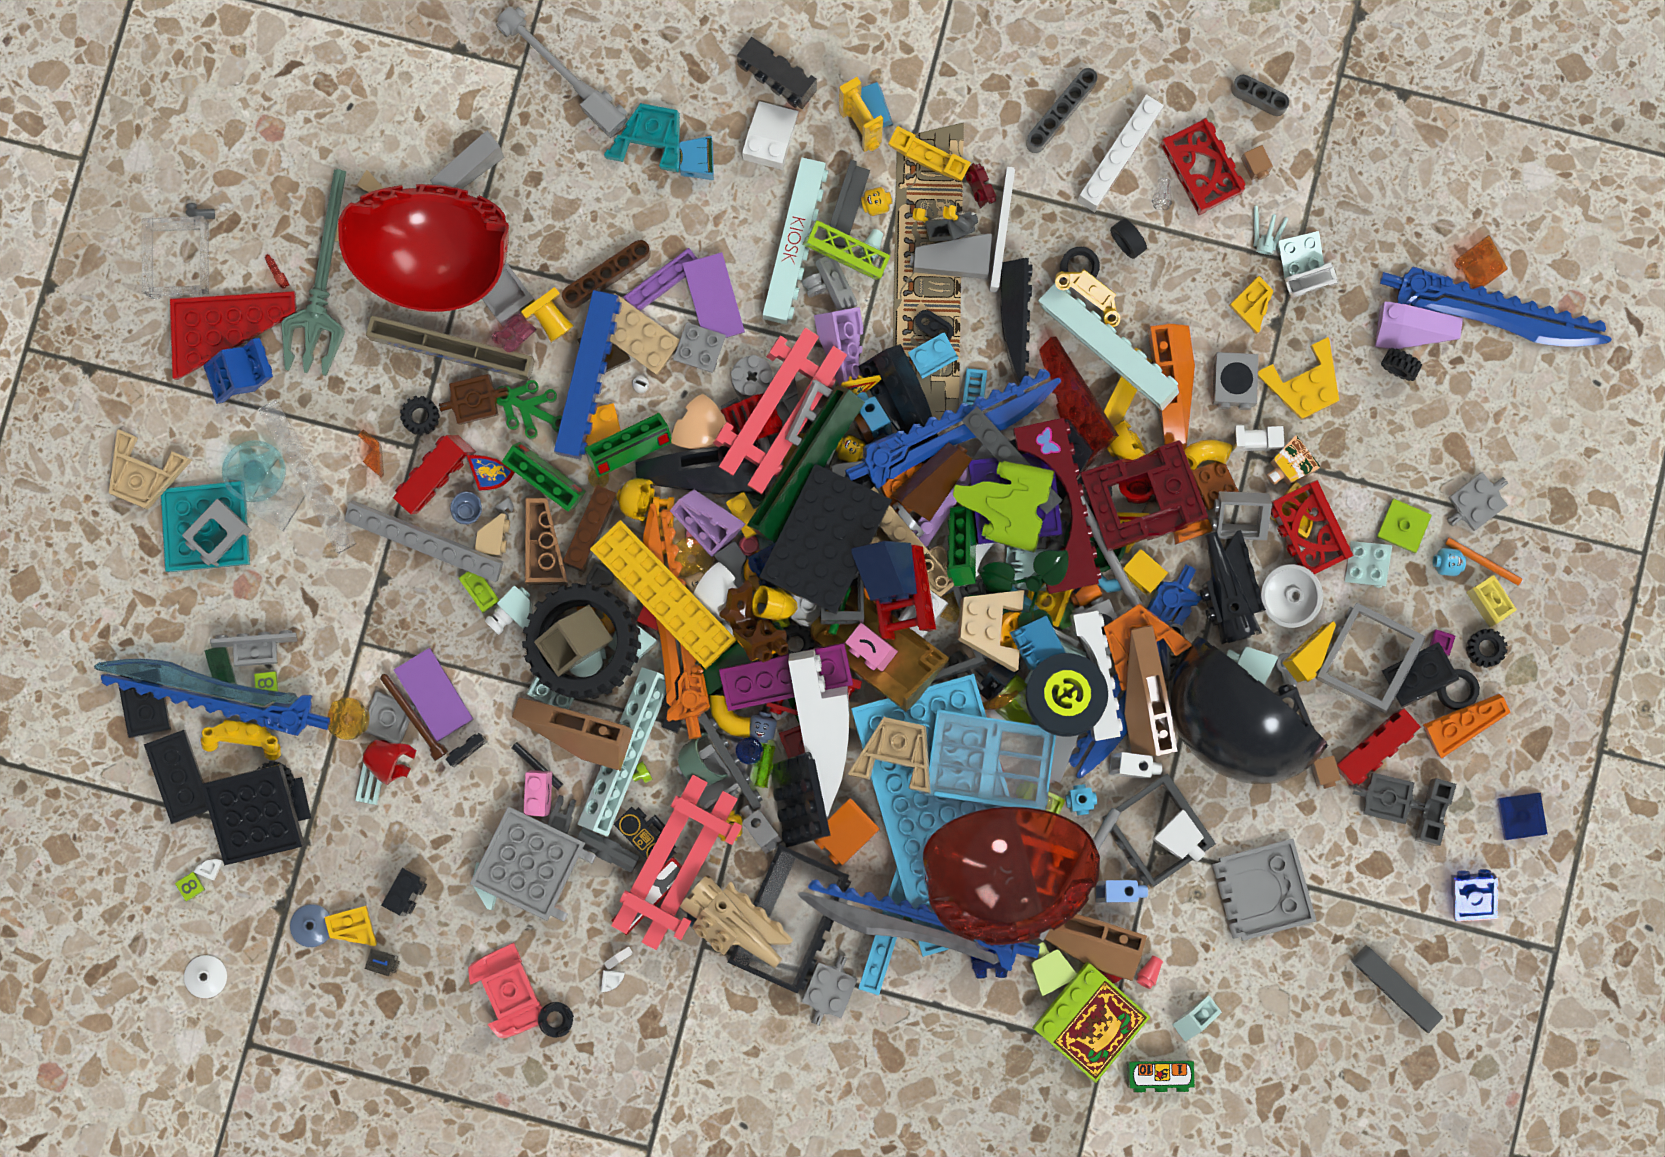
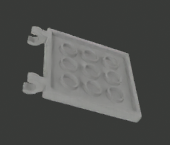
[470,807,596,922]

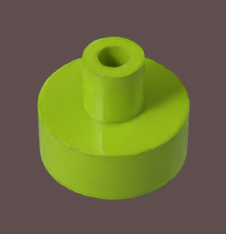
[632,761,653,784]

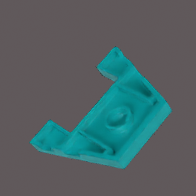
[604,103,680,173]

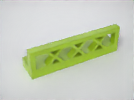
[802,220,890,280]

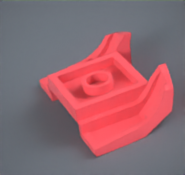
[468,942,548,1038]

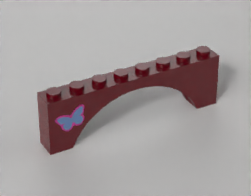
[1013,418,1102,594]

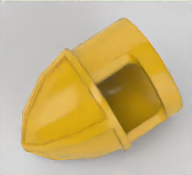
[752,586,798,621]

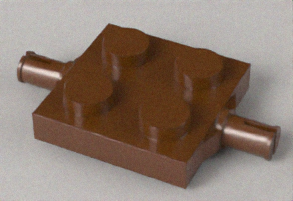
[439,374,509,425]

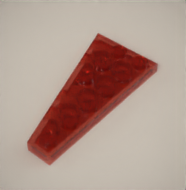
[1039,336,1119,472]

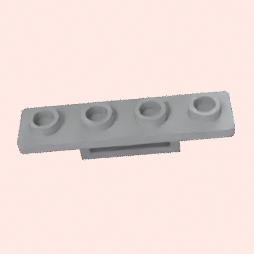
[210,630,298,667]

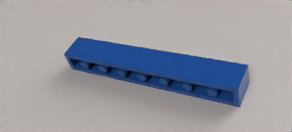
[554,290,622,460]

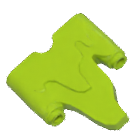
[953,461,1054,553]

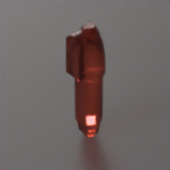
[265,254,290,289]

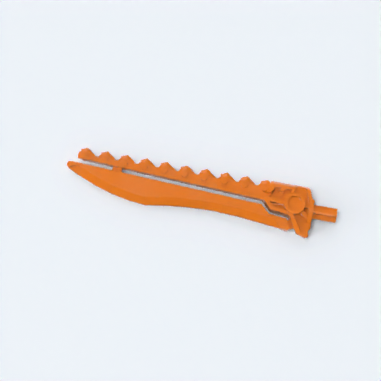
[643,504,710,740]

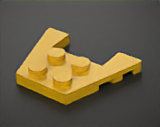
[1258,337,1339,420]

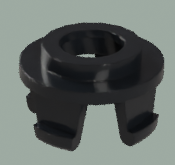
[538,1002,574,1038]

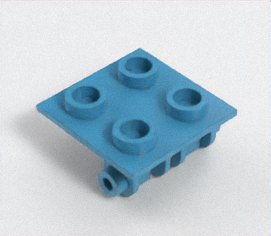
[1010,615,1066,670]

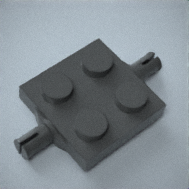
[1352,773,1426,824]

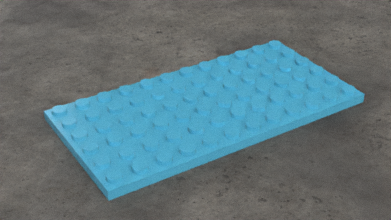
[851,674,1046,957]

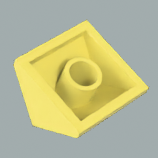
[1466,575,1517,627]

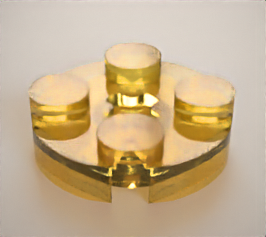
[327,698,370,740]

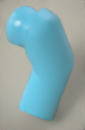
[1097,575,1122,593]

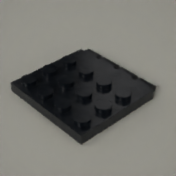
[771,752,831,847]

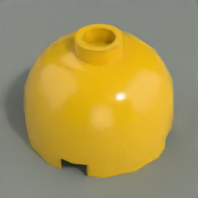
[1107,419,1146,460]
[617,478,655,521]

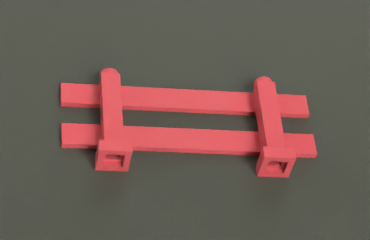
[713,328,847,494]
[611,775,742,950]

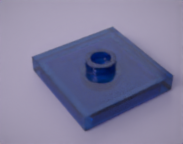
[1497,792,1548,841]

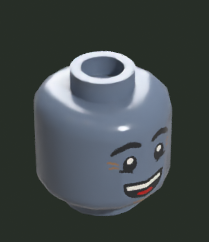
[750,711,777,743]

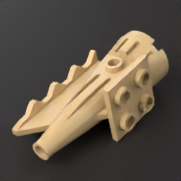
[680,875,793,969]

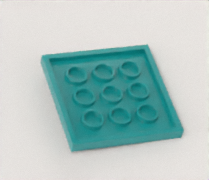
[161,481,250,573]

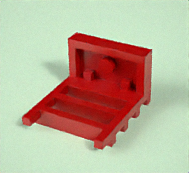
[720,393,783,442]

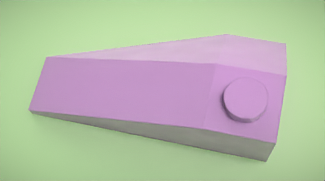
[1375,301,1463,349]
[814,307,863,386]

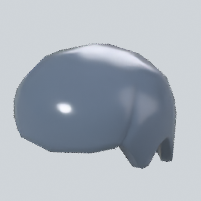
[450,491,482,525]

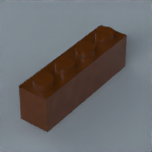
[563,485,617,573]

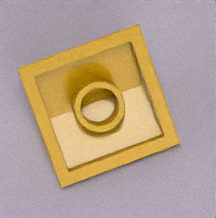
[1027,584,1072,627]

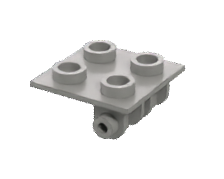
[673,323,726,373]

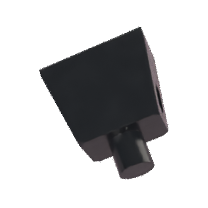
[978,659,1021,703]

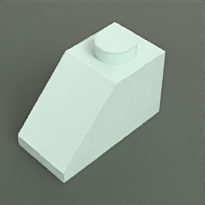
[497,585,532,629]
[1172,995,1222,1042]

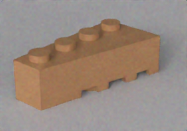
[525,498,568,585]

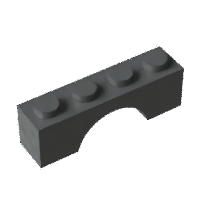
[713,541,770,621]

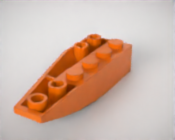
[1148,324,1195,450]

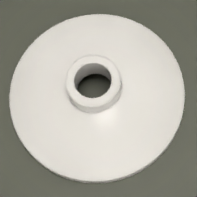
[184,955,227,998]

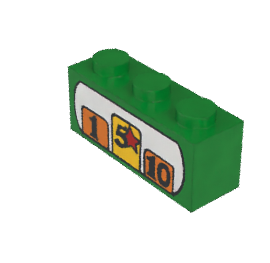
[1127,1061,1195,1093]

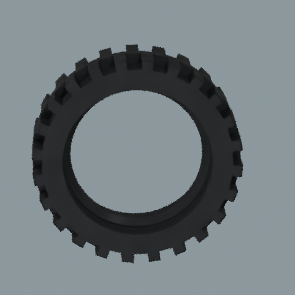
[522,583,641,700]

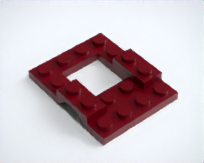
[1080,440,1208,552]

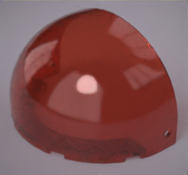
[923,807,1100,945]

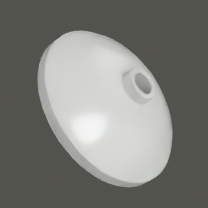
[1261,564,1323,628]

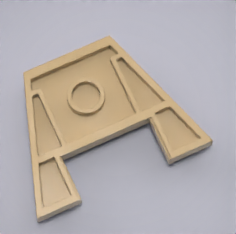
[109,429,192,510]
[957,590,1024,672]
[848,717,931,794]

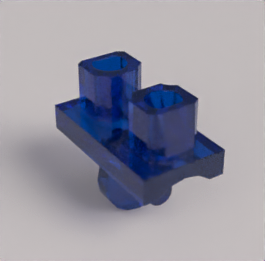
[971,948,1008,979]

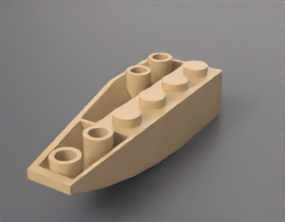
[871,487,954,597]

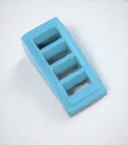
[962,368,987,412]

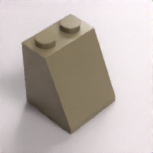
[534,605,613,677]

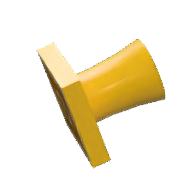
[521,287,574,343]

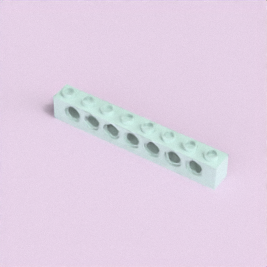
[577,667,666,837]

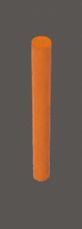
[1445,537,1522,586]

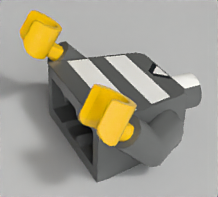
[912,205,978,242]

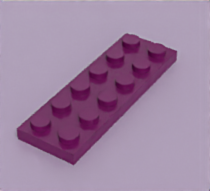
[719,643,853,711]

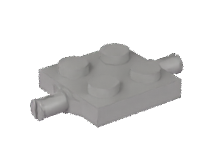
[1447,472,1508,531]
[801,955,857,1026]

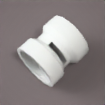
[484,606,513,635]

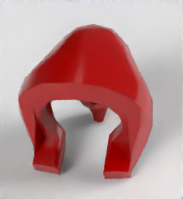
[362,740,417,786]

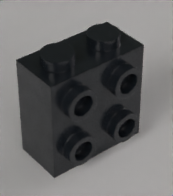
[381,867,427,916]

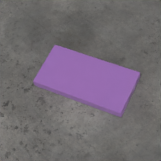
[682,252,745,338]
[394,648,474,742]

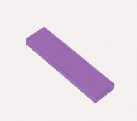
[623,248,698,311]

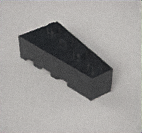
[737,37,817,109]

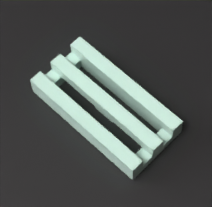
[355,763,382,805]

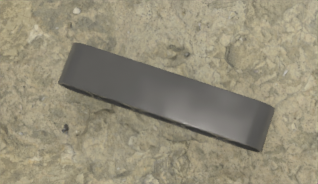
[1026,68,1098,153]
[1351,945,1443,1033]

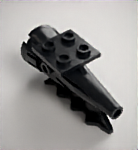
[1200,530,1266,645]

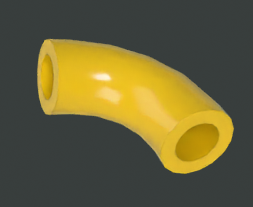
[1184,440,1233,470]
[709,695,751,738]

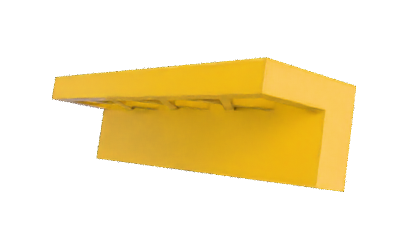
[1096,348,1152,432]

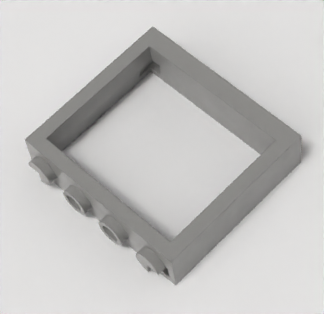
[1316,603,1426,714]

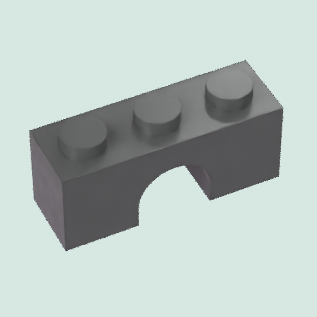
[1415,778,1457,847]

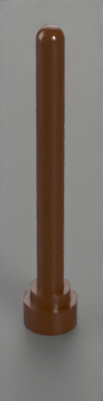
[380,674,449,761]

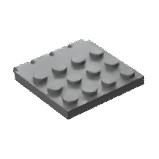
[1212,839,1317,941]

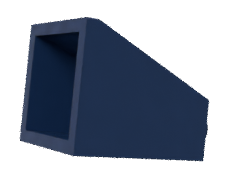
[851,541,917,604]

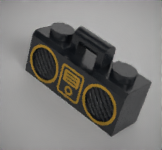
[613,807,677,866]

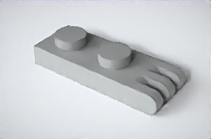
[815,257,857,311]

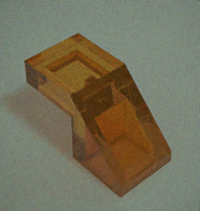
[358,429,384,478]

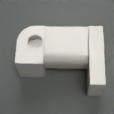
[1285,263,1339,299]
[1231,425,1284,453]

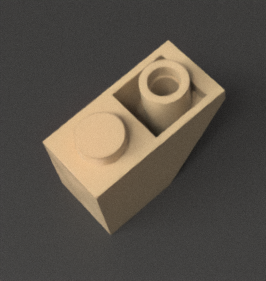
[475,513,510,558]

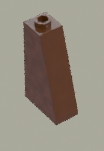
[891,442,972,521]

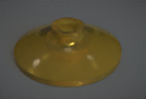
[675,537,713,578]

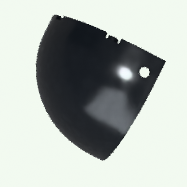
[1168,636,1329,784]

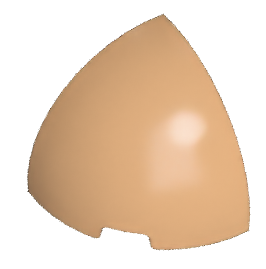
[671,394,726,449]

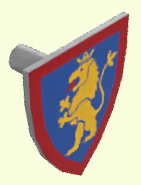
[466,455,515,492]

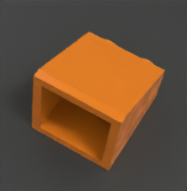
[814,798,880,866]

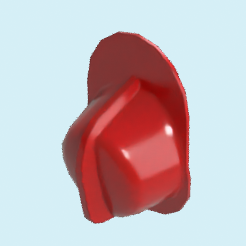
[1119,477,1154,504]

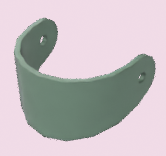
[678,732,728,785]

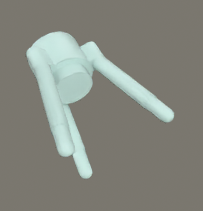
[1253,206,1288,255]

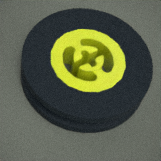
[1025,653,1108,737]

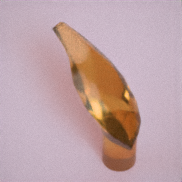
[982,690,1018,710]

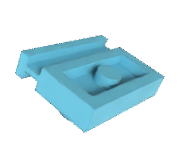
[908,332,959,379]

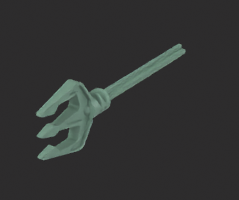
[282,169,346,376]

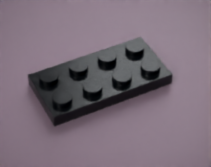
[144,730,208,824]

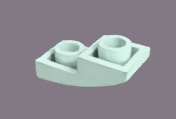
[526,676,574,709]

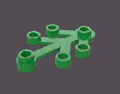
[497,380,562,439]

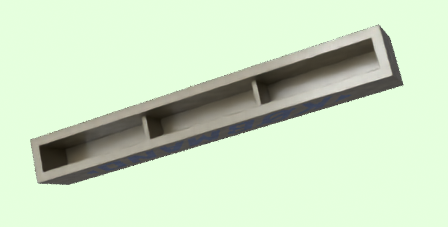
[366,315,535,381]

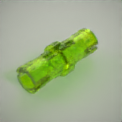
[754,744,776,788]

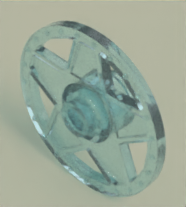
[222,440,286,502]

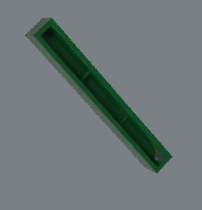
[747,385,865,543]

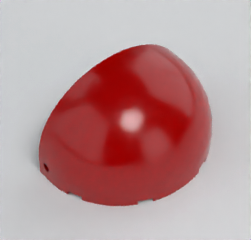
[338,184,509,312]

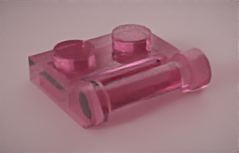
[492,315,537,352]

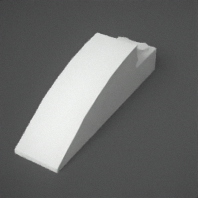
[788,649,849,817]

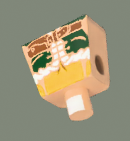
[1267,435,1321,485]

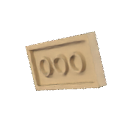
[610,293,680,376]

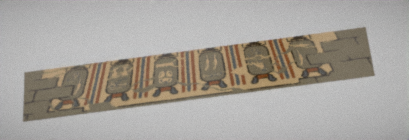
[893,123,964,426]

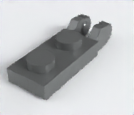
[547,795,577,834]

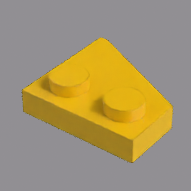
[1229,276,1273,334]

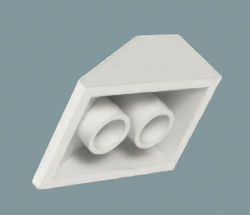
[742,101,799,170]

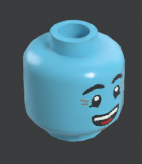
[1433,548,1466,576]

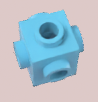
[1065,784,1097,816]

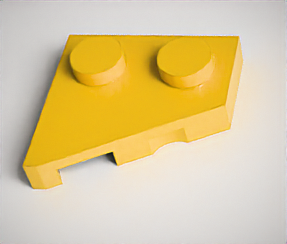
[324,905,377,946]

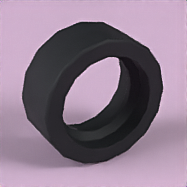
[1110,218,1147,259]
[1060,247,1100,280]
[1437,669,1480,710]

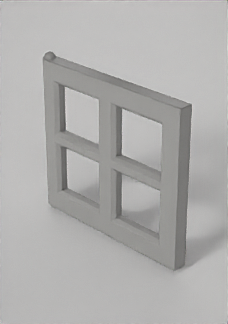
[785,379,836,464]

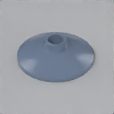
[290,905,330,947]

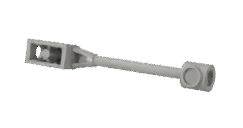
[496,6,627,138]

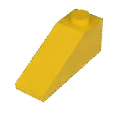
[1282,621,1336,682]

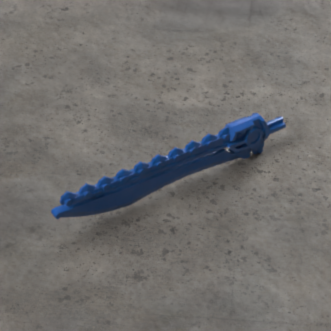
[1380,266,1612,347]
[845,369,1061,489]
[1068,564,1202,779]

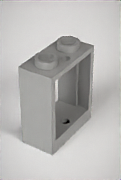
[1212,491,1272,540]

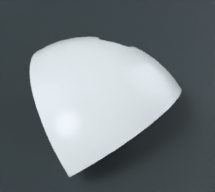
[693,562,742,621]

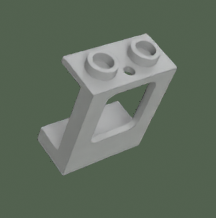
[182,499,252,566]

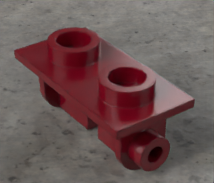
[965,163,997,209]

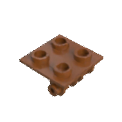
[1192,461,1239,511]

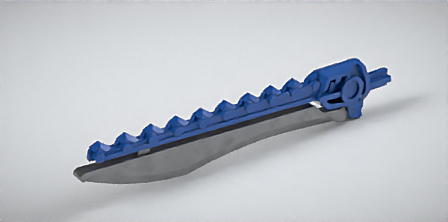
[798,879,1040,971]

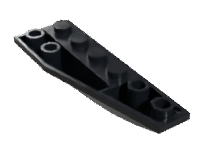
[1000,258,1033,386]
[858,344,938,464]
[635,443,760,495]

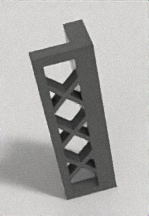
[826,160,870,248]

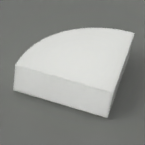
[194,859,223,881]
[604,947,633,969]
[601,970,625,992]

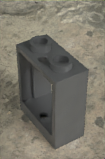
[820,570,864,624]

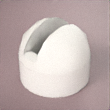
[632,376,649,393]

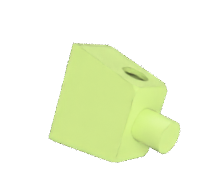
[1030,941,1077,996]

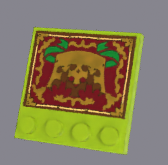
[1032,962,1150,1083]

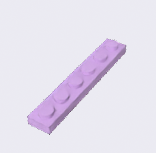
[912,467,970,548]

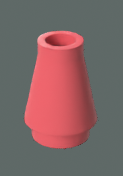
[1136,956,1163,989]

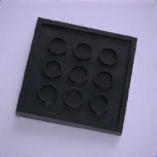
[201,764,305,866]

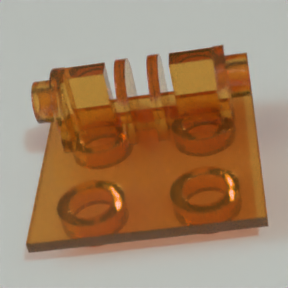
[1454,235,1508,289]

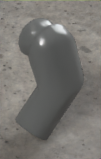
[185,203,215,220]

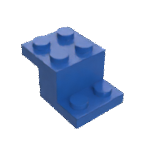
[203,338,273,404]

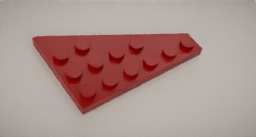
[170,291,297,380]

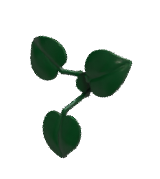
[979,550,1069,628]

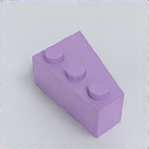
[670,490,746,557]

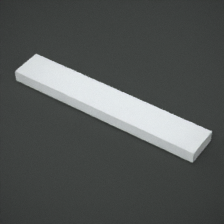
[990,167,1015,292]

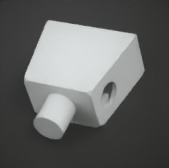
[1109,752,1162,779]
[1153,810,1206,862]

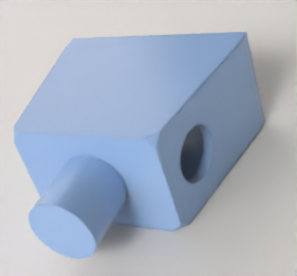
[1095,880,1148,903]

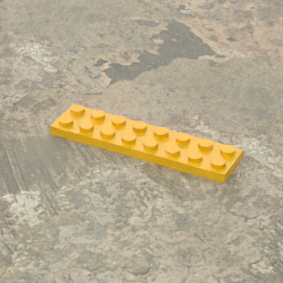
[590,520,736,669]

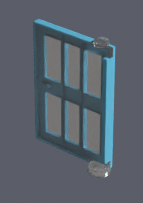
[918,710,1056,813]

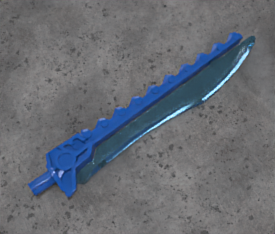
[94,659,331,736]

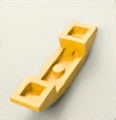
[888,126,971,181]

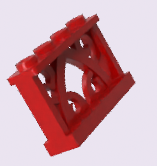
[1160,118,1245,216]
[1271,480,1354,574]

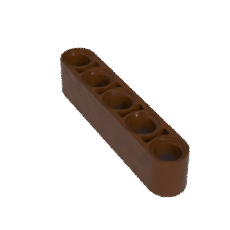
[562,240,651,308]

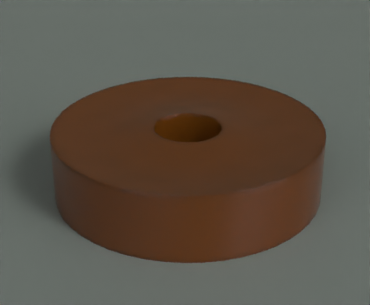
[853,413,874,445]

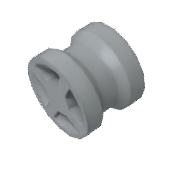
[802,273,827,298]

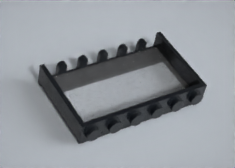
[727,844,852,994]

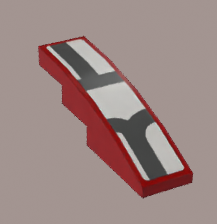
[611,857,682,935]

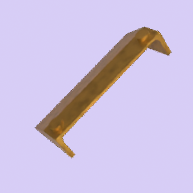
[811,585,949,712]

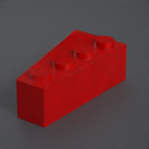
[393,435,476,515]
[1337,708,1421,786]

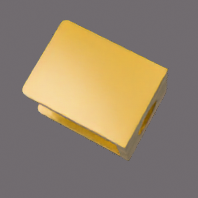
[1123,549,1168,597]

